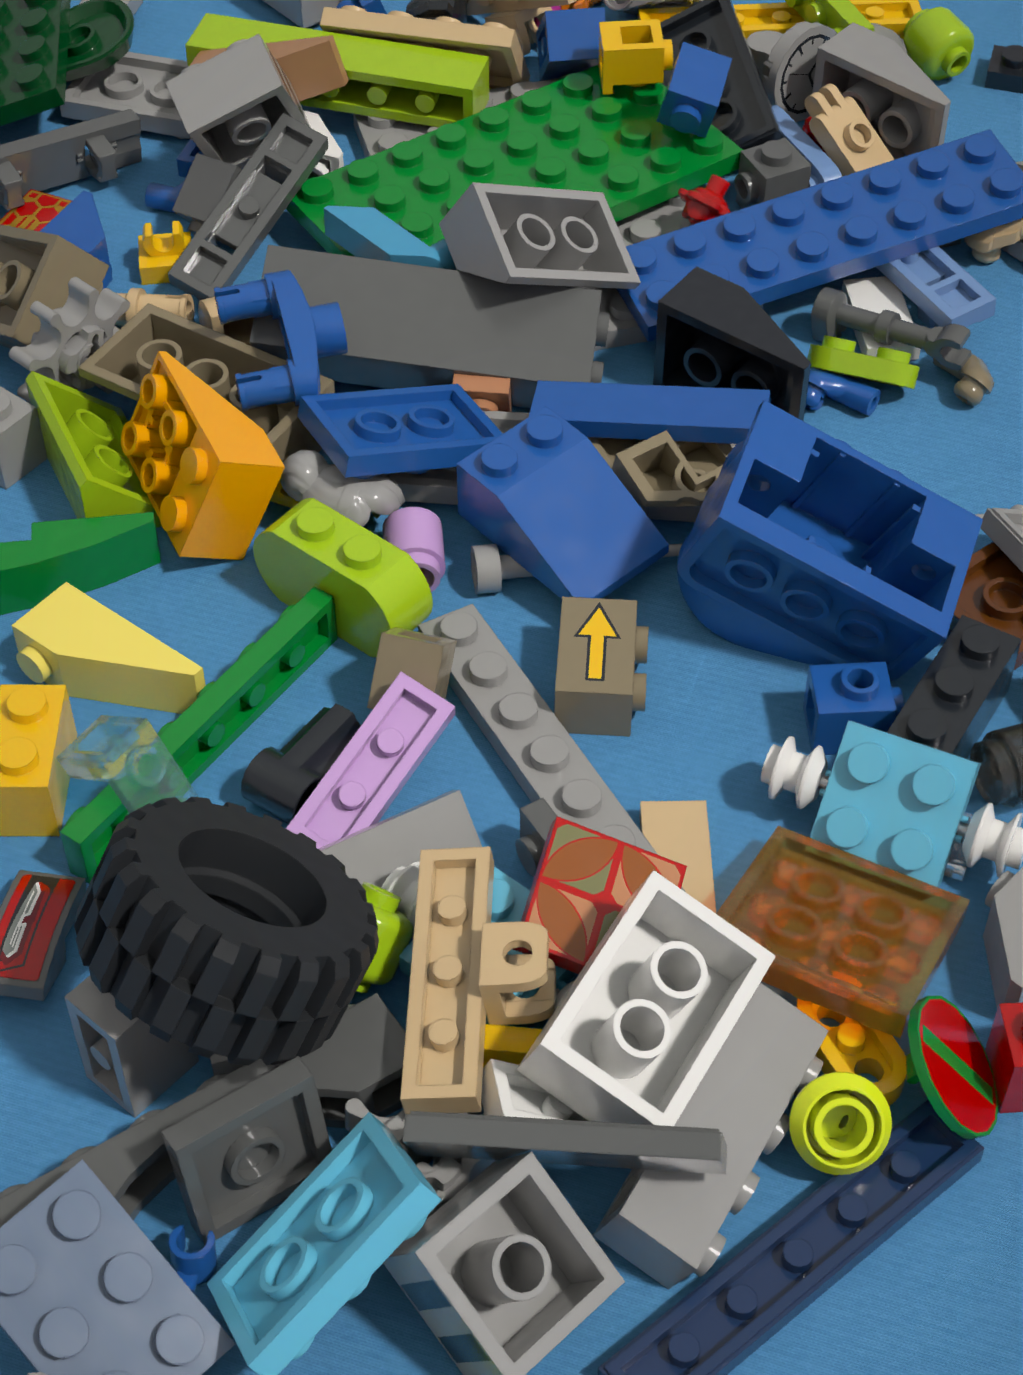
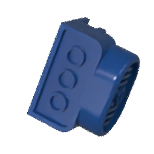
[677,400,983,681]

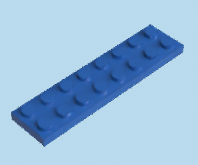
[616,129,1023,342]

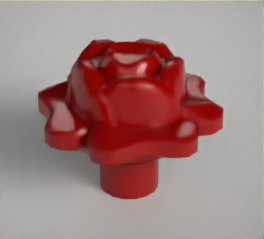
[678,174,731,225]

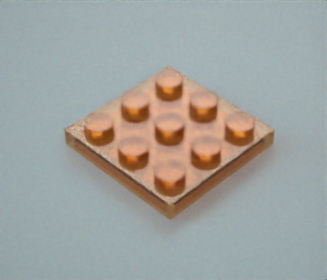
[716,826,970,1039]

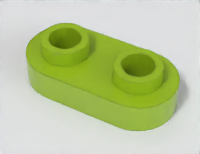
[807,335,920,389]

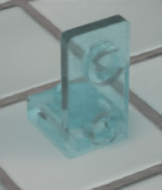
[56,715,199,814]

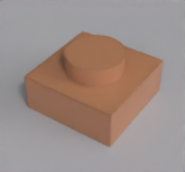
[453,373,512,412]

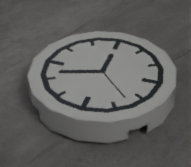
[762,21,837,122]

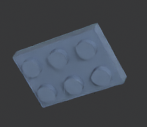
[0,1159,235,1375]

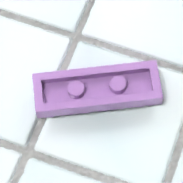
[286,671,455,849]

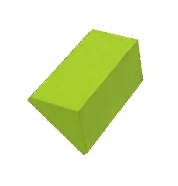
[25,371,162,528]

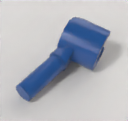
[168,1225,217,1293]

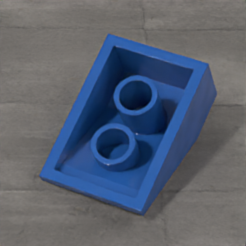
[456,406,669,599]

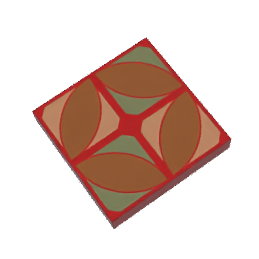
[513,816,687,974]

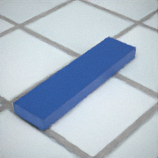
[529,380,770,444]

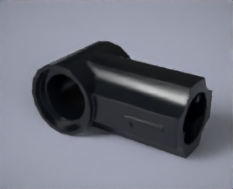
[241,704,361,824]

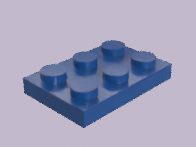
[297,384,503,479]

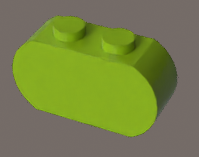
[253,498,433,657]

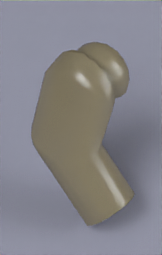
[933,353,994,406]

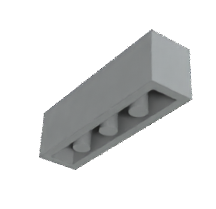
[593,982,829,1290]

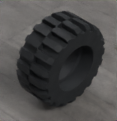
[74,797,379,1066]

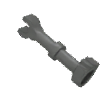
[811,287,971,370]

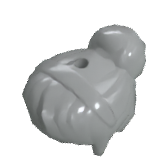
[280,450,405,527]

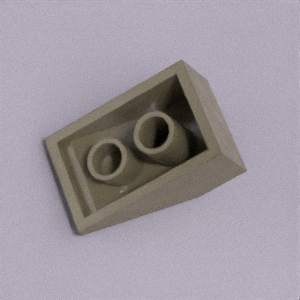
[0,224,109,349]

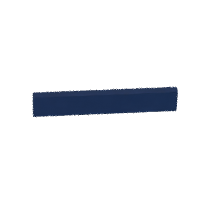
[597,1099,985,1375]

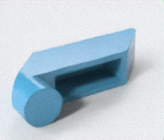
[324,206,457,270]

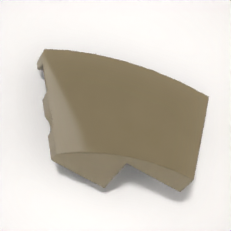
[588,430,733,507]

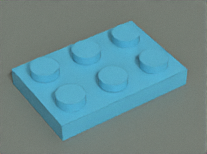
[207,1112,441,1375]

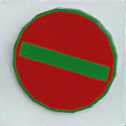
[906,995,998,1140]

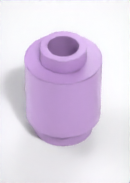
[382,507,446,592]

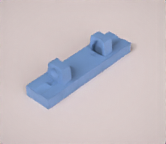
[868,246,996,328]

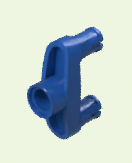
[213,270,348,412]

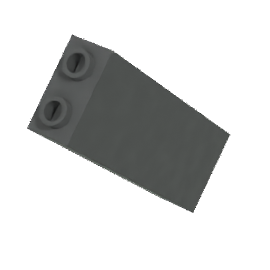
[249,245,610,408]

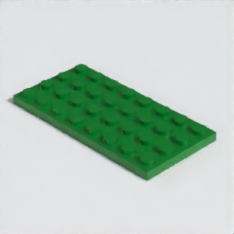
[286,65,743,271]

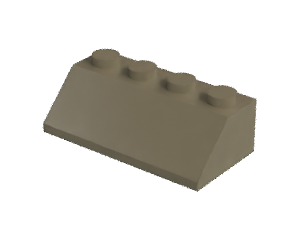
[78,303,335,461]

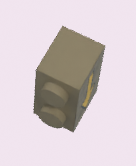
[554,596,649,737]

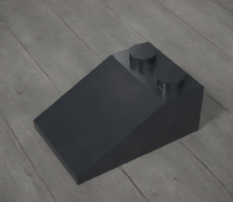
[653,266,811,421]

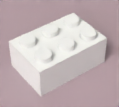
[516,870,776,1126]

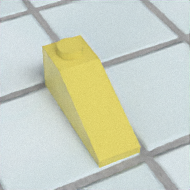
[11,582,206,714]

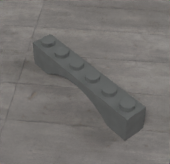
[0,993,406,1227]

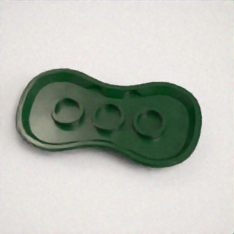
[66,0,134,82]

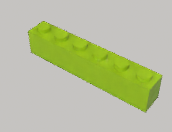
[185,13,489,127]

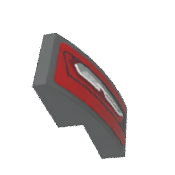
[0,870,86,1001]

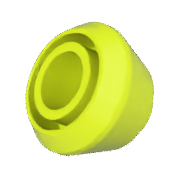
[789,1072,892,1175]

